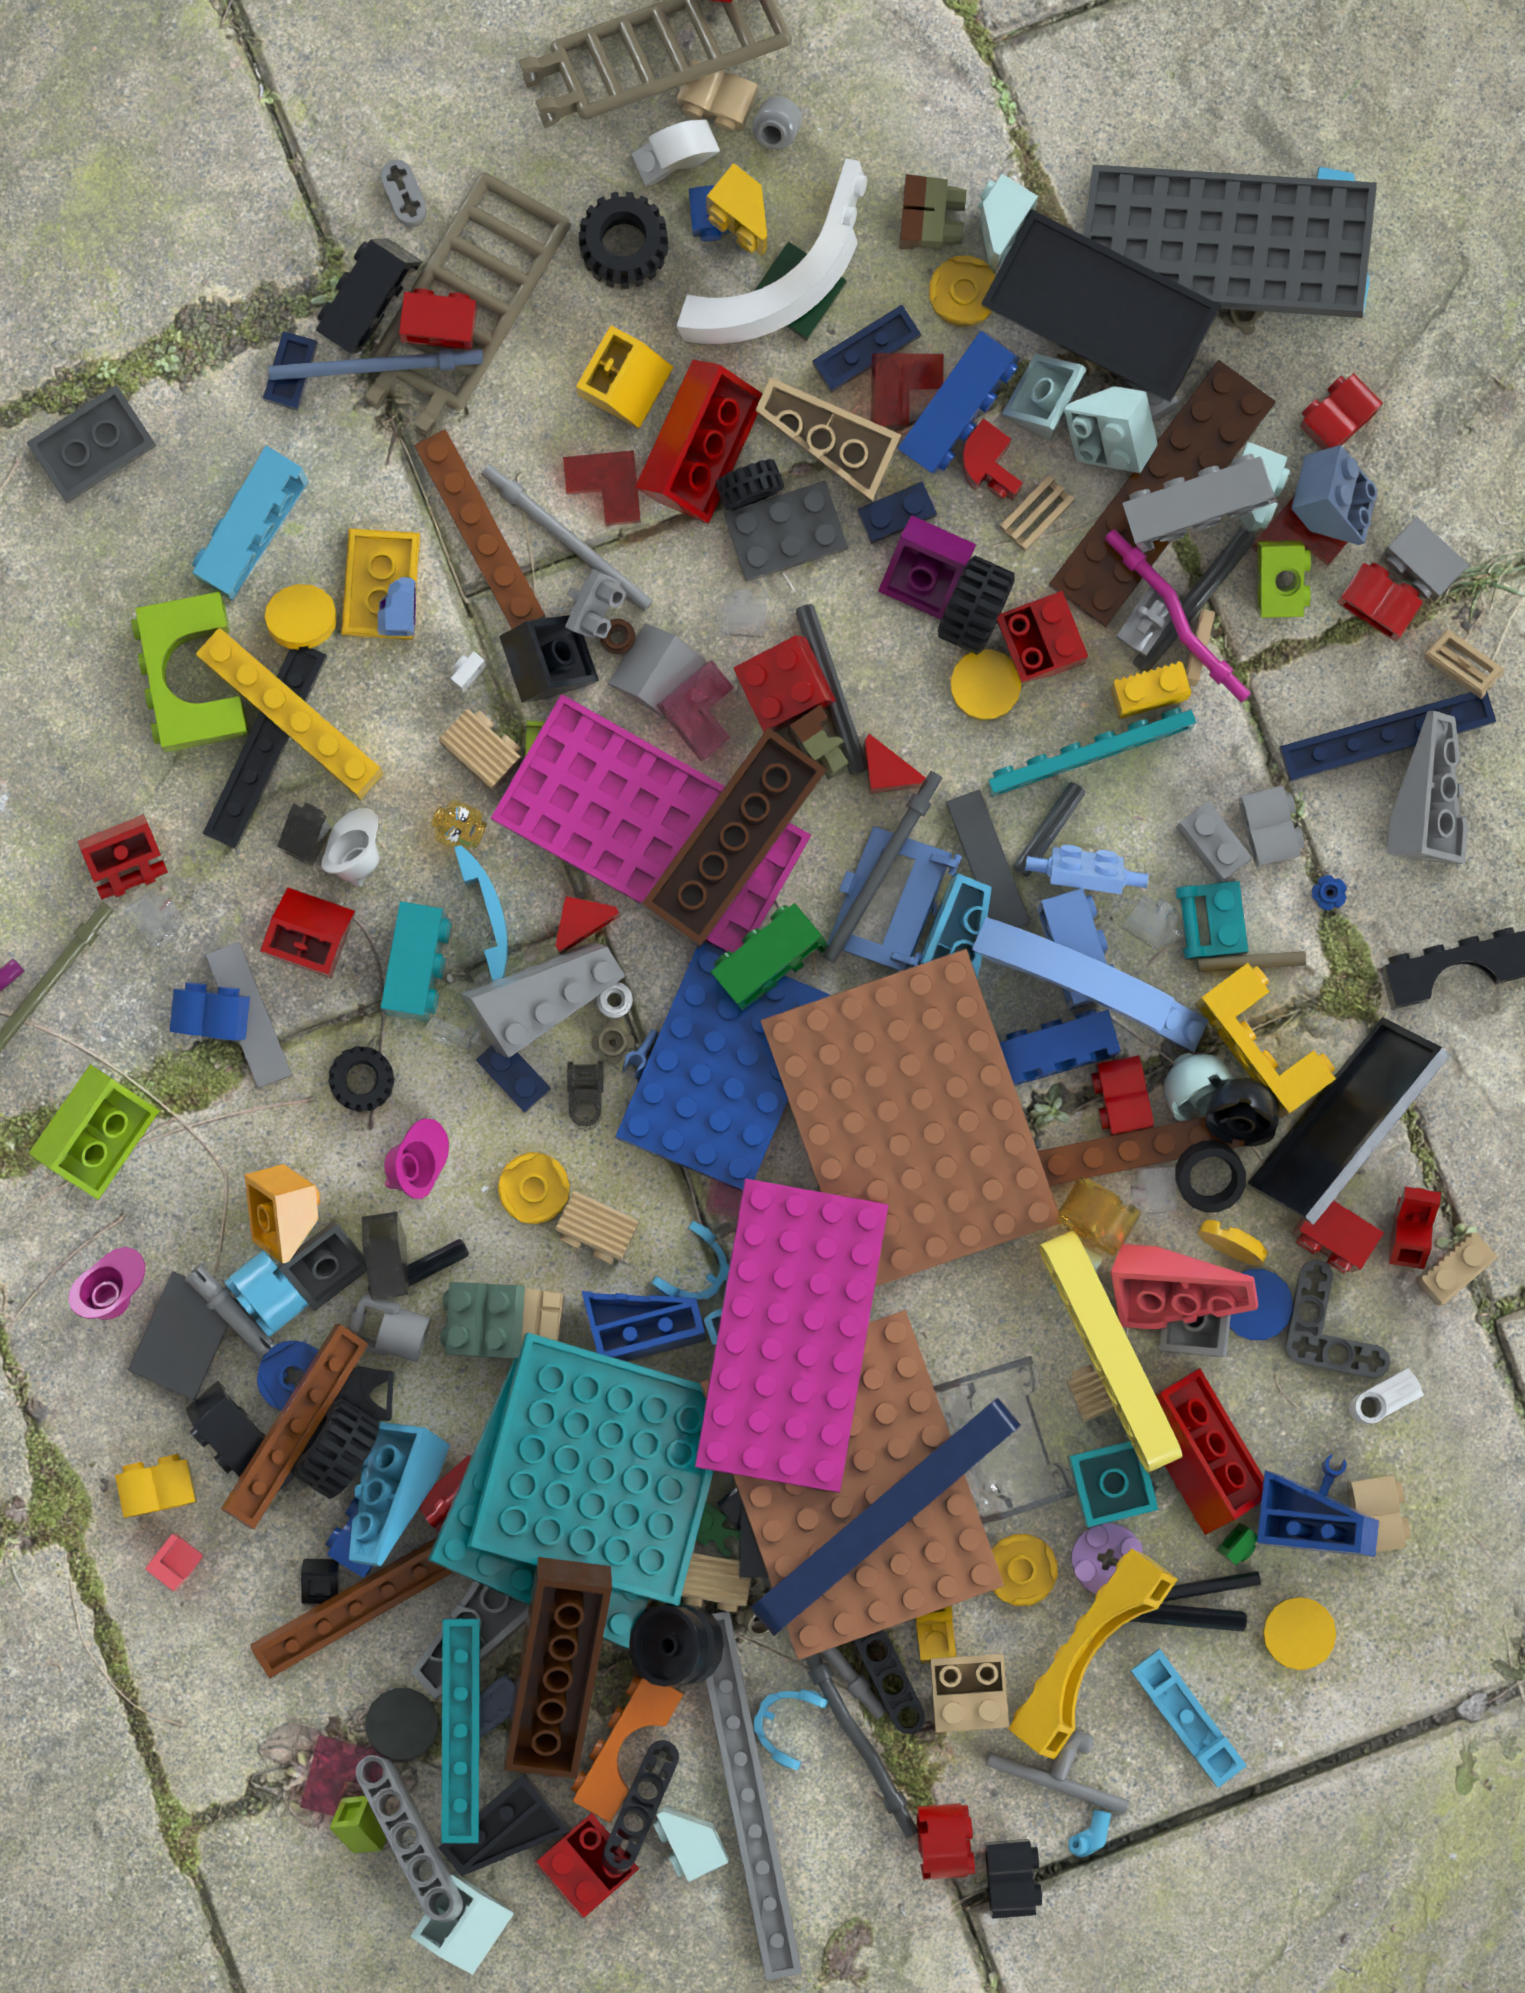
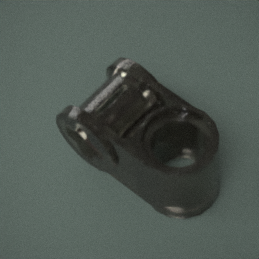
[567,1061,604,1131]

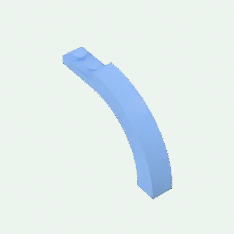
[972,917,1208,1053]

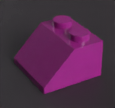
[878,515,977,620]

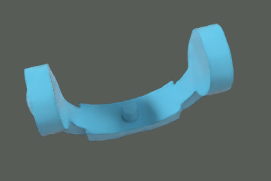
[651,1221,729,1300]
[753,1688,828,1771]

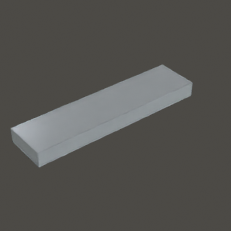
[206,941,292,1089]

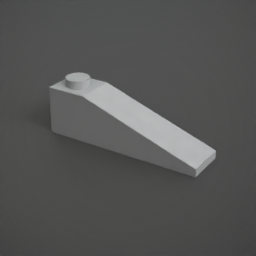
[1387,711,1468,864]

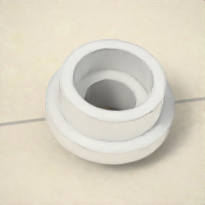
[597,982,633,1018]

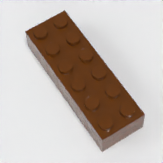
[641,728,827,949]
[504,1557,612,1779]

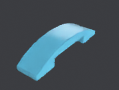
[454,845,509,981]
[1130,1648,1247,1788]

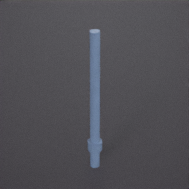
[268,348,483,380]

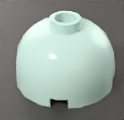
[1164,1053,1235,1121]

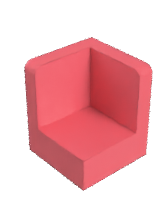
[145,1533,203,1591]

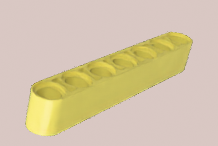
[1039,1230,1182,1473]

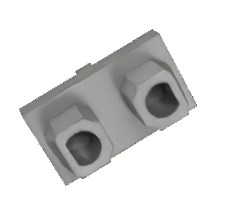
[565,569,627,639]
[1116,586,1182,657]

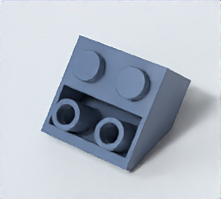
[1292,445,1377,545]

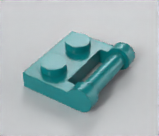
[1175,881,1249,960]

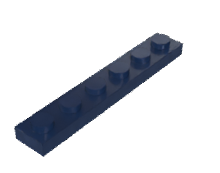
[1279,691,1497,782]

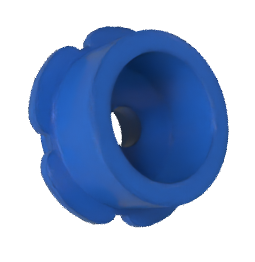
[1312,875,1347,911]

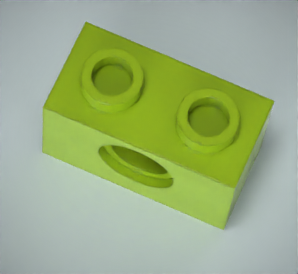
[1257,540,1311,618]

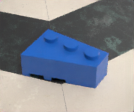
[582,1291,707,1362]
[1257,1470,1379,1557]

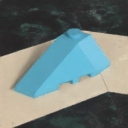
[349,1422,450,1567]

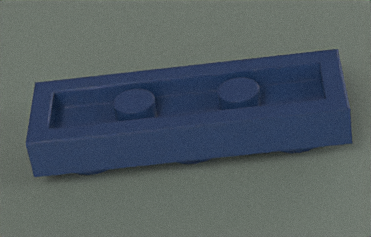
[812,305,921,393]

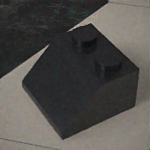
[499,615,599,703]

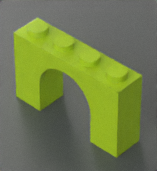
[131,592,249,753]

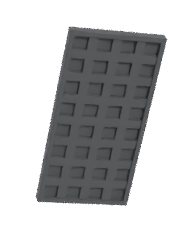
[1084,165,1377,318]

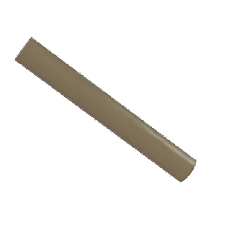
[1197,951,1306,972]

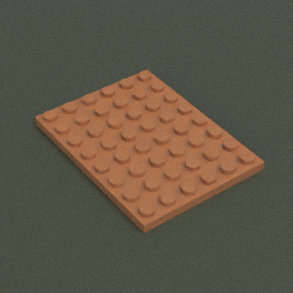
[761,948,1062,1287]
[700,1310,1004,1660]

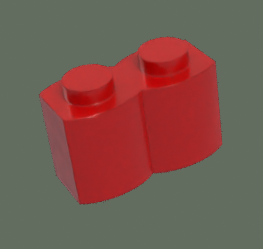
[1300,373,1383,450]
[1337,563,1423,641]
[1090,1055,1154,1136]

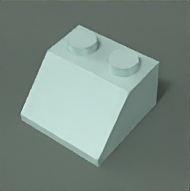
[978,174,1038,273]

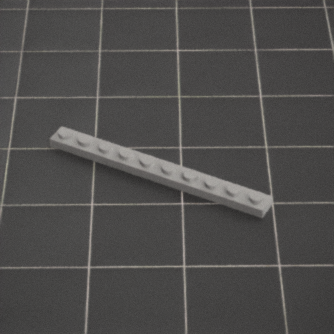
[706,1611,802,1981]

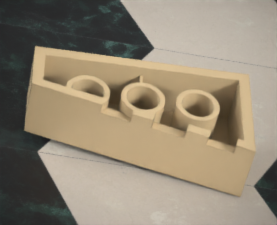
[756,377,902,503]

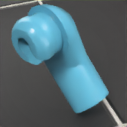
[1068,1809,1111,1857]

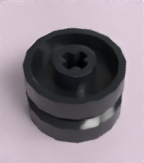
[629,1604,724,1687]

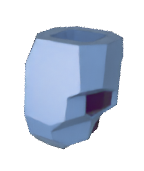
[378,577,416,636]

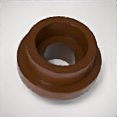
[600,619,635,655]

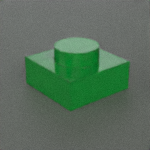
[1216,1522,1258,1566]

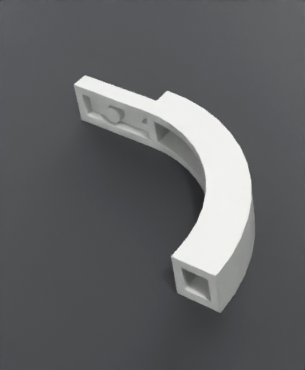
[677,158,867,344]

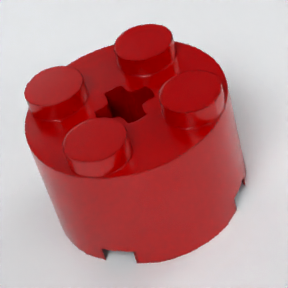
[916,1803,975,1881]

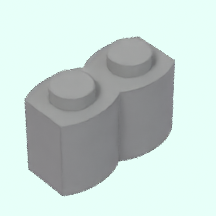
[1238,786,1305,868]

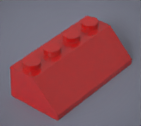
[635,359,763,524]
[1155,1368,1264,1535]

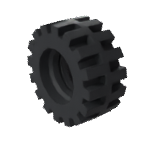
[715,459,784,510]
[328,1046,395,1112]

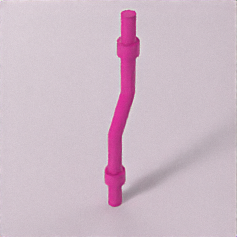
[1104,529,1251,703]

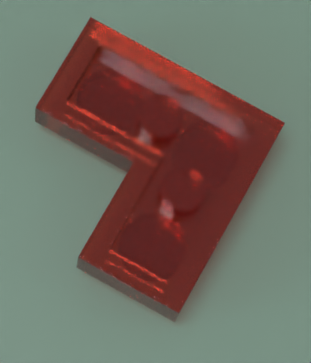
[871,353,944,425]
[563,450,641,526]
[1251,495,1348,566]

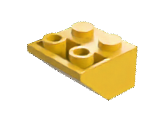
[706,163,767,256]
[576,325,674,429]

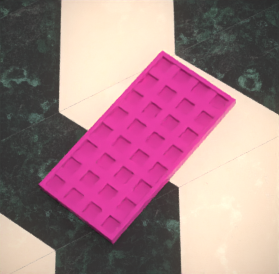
[491,694,811,953]
[695,1179,888,1493]

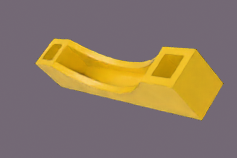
[196,627,384,800]
[1008,1548,1178,1760]

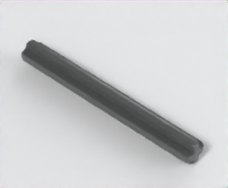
[1133,528,1255,672]
[796,604,867,774]

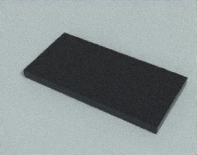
[981,209,1221,403]
[1248,1017,1451,1225]

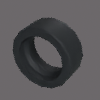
[1175,1140,1246,1213]

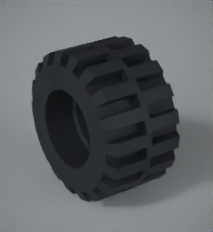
[579,191,668,289]
[938,555,1015,655]
[292,1398,379,1499]

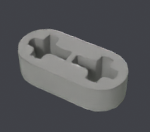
[381,160,427,227]

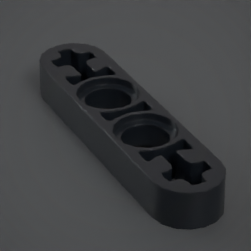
[601,1740,679,1874]

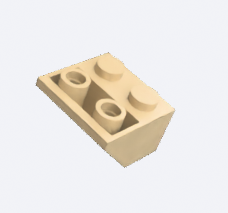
[930,1653,1009,1733]

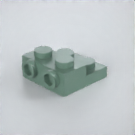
[440,1282,525,1358]

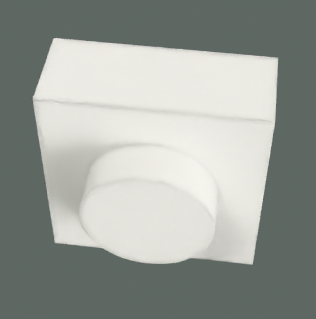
[450,651,486,693]

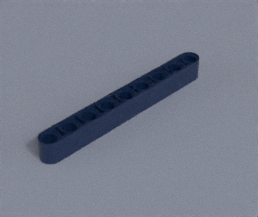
[750,1397,1021,1636]

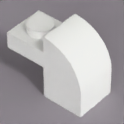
[632,120,720,186]

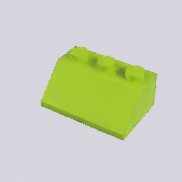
[28,1064,160,1200]

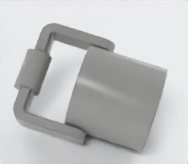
[349,1294,431,1362]

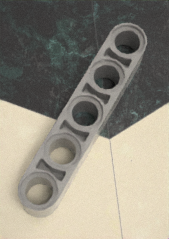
[356,1755,463,1922]

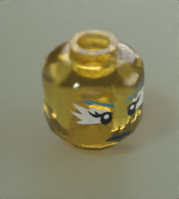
[431,800,487,850]

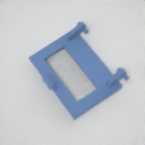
[827,826,962,971]

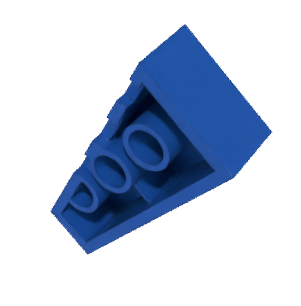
[897,331,1021,474]
[1000,1009,1121,1086]

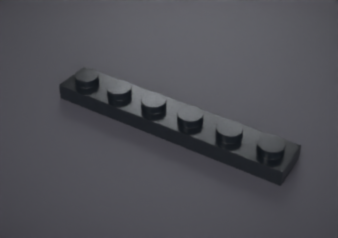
[203,646,327,850]

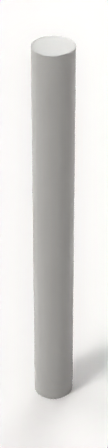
[986,1752,1129,1814]

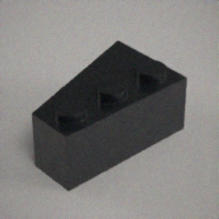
[316,238,423,354]
[185,1380,295,1492]
[438,1773,572,1876]

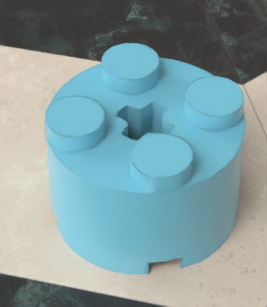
[224,1250,309,1337]

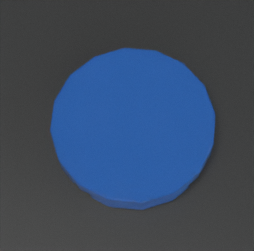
[1229,1269,1293,1340]

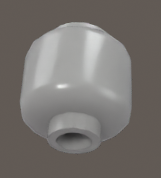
[752,96,802,150]

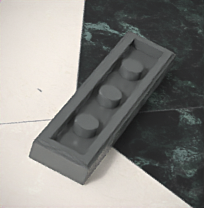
[946,789,1030,928]

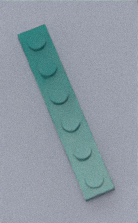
[987,707,1197,798]
[441,1619,480,1843]

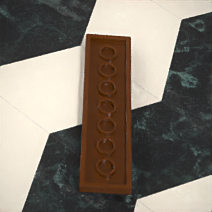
[1049,360,1276,628]

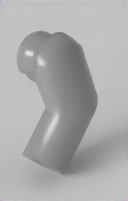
[1050,1730,1094,1780]

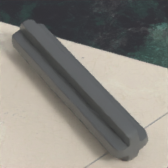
[1013,782,1085,877]

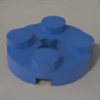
[257,1341,319,1411]

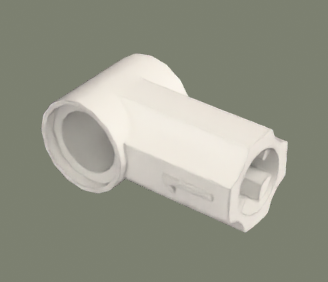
[1349,1368,1424,1425]

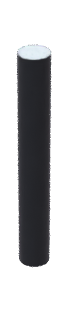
[1163,1571,1261,1602]

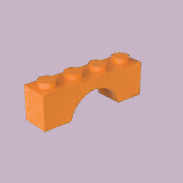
[570,1675,684,1823]

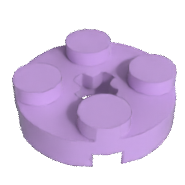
[1071,1523,1143,1594]

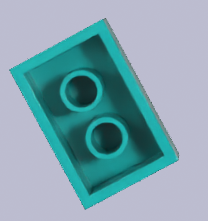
[381,901,452,1022]

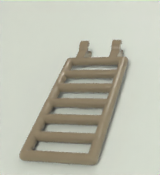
[518,0,792,128]
[365,172,571,438]

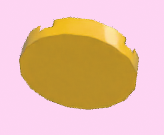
[929,255,996,327]
[264,584,336,650]
[950,649,1021,721]
[498,1152,570,1225]
[1197,1219,1268,1266]
[992,1534,1058,1606]
[1262,1597,1337,1670]

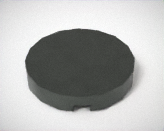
[366,1688,438,1762]

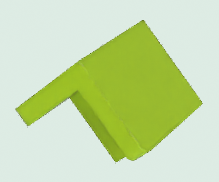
[330,1796,387,1853]

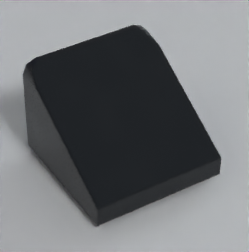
[301,1558,339,1604]

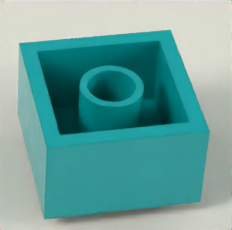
[1067,1441,1159,1528]

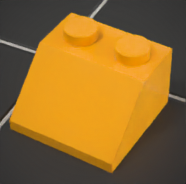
[244,1164,320,1263]

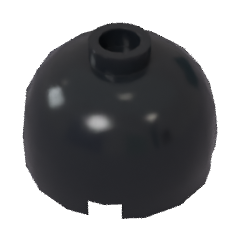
[1206,1078,1279,1147]

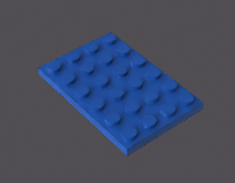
[615,942,830,1191]

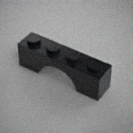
[1381,927,1525,1010]

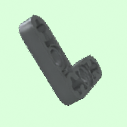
[1285,1260,1390,1378]

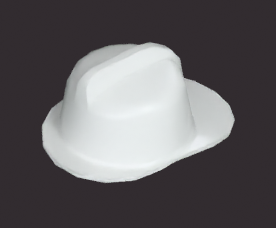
[321,808,380,887]

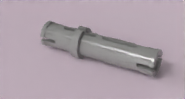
[185,1264,276,1359]

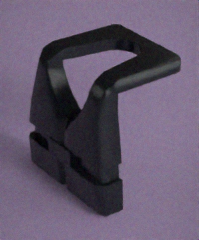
[333,1366,395,1421]

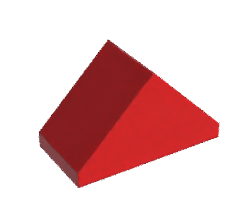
[864,733,926,794]
[555,896,620,955]

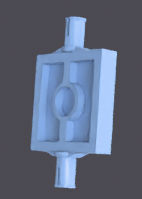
[1025,845,1149,894]

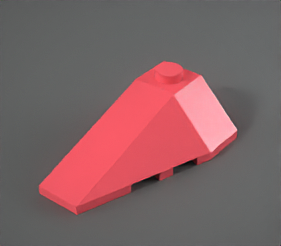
[1111,1244,1258,1330]

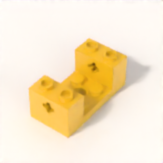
[1195,963,1336,1119]

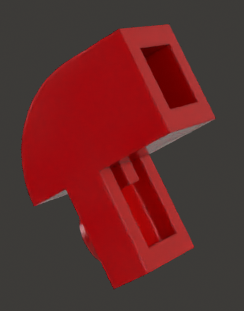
[962,418,1023,501]
[1389,1187,1441,1269]

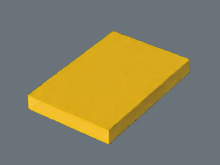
[341,528,421,640]

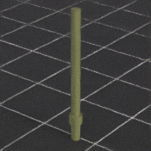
[0,902,114,1052]

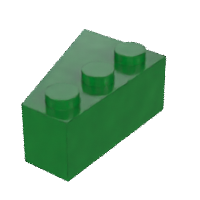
[710,903,828,1010]

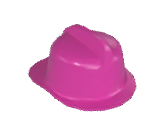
[384,1118,449,1199]
[68,1247,145,1320]

